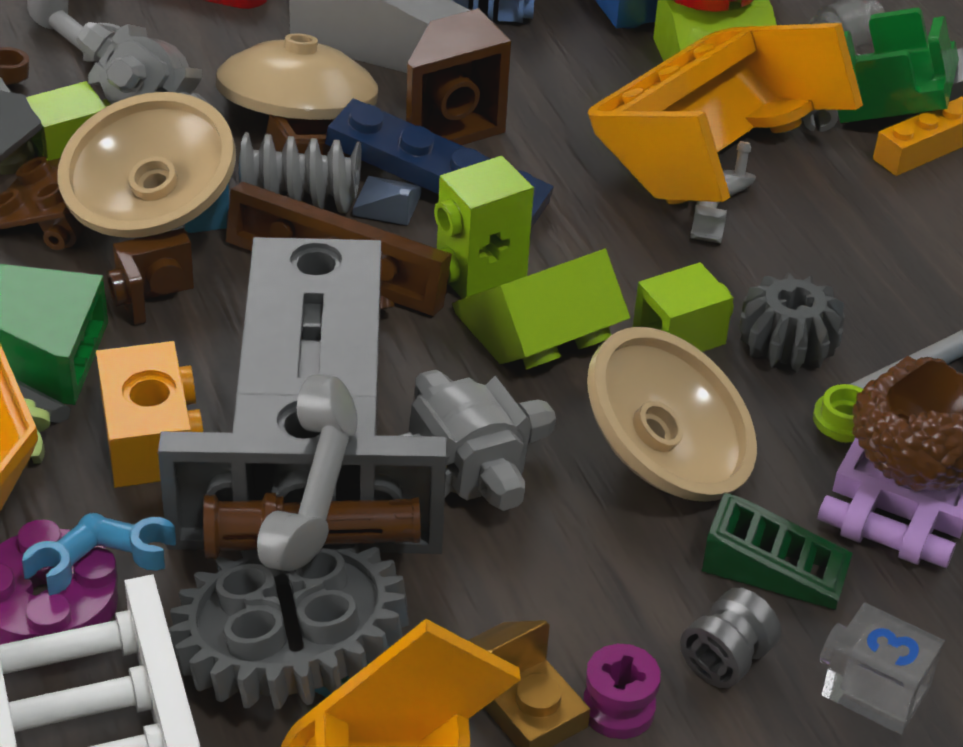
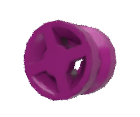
[583,643,661,739]

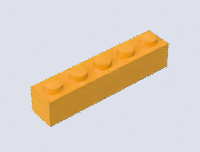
[873,96,963,176]

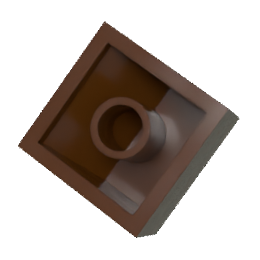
[406,8,511,145]

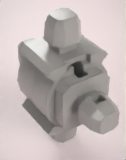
[77,22,211,105]
[398,370,556,511]

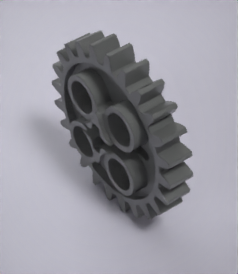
[169,544,409,709]

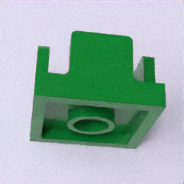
[837,8,959,123]

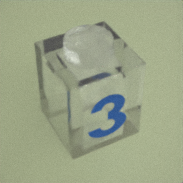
[820,602,945,735]

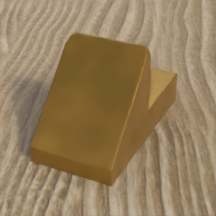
[468,620,590,747]

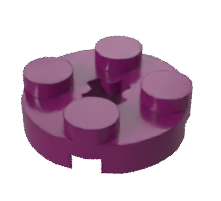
[0,520,118,644]

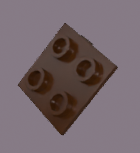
[0,157,87,250]

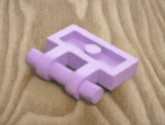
[817,438,963,569]

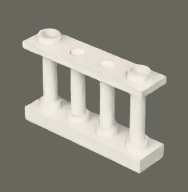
[0,574,200,747]

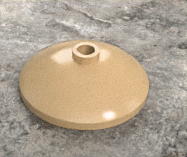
[216,33,378,120]
[58,92,236,238]
[587,327,757,502]

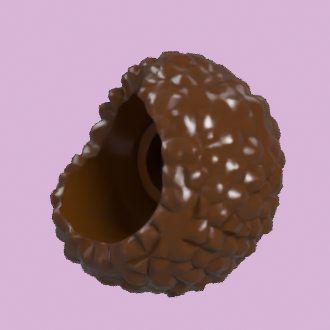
[852,357,963,491]

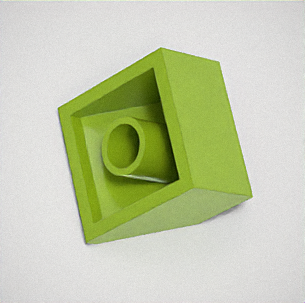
[452,248,630,369]

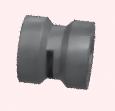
[680,588,781,688]

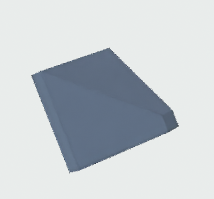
[353,176,423,225]

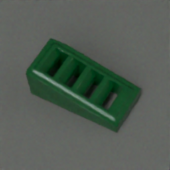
[702,492,853,610]

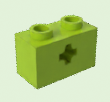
[434,155,534,299]

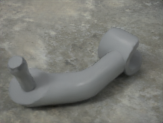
[690,141,756,244]

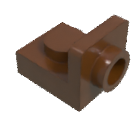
[106,228,194,325]

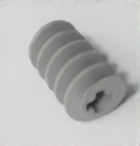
[239,132,362,214]

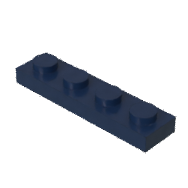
[325,98,554,229]

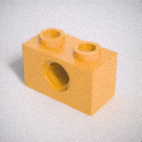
[96,341,203,488]

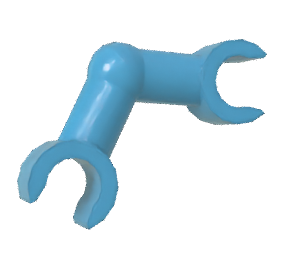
[22,513,176,595]

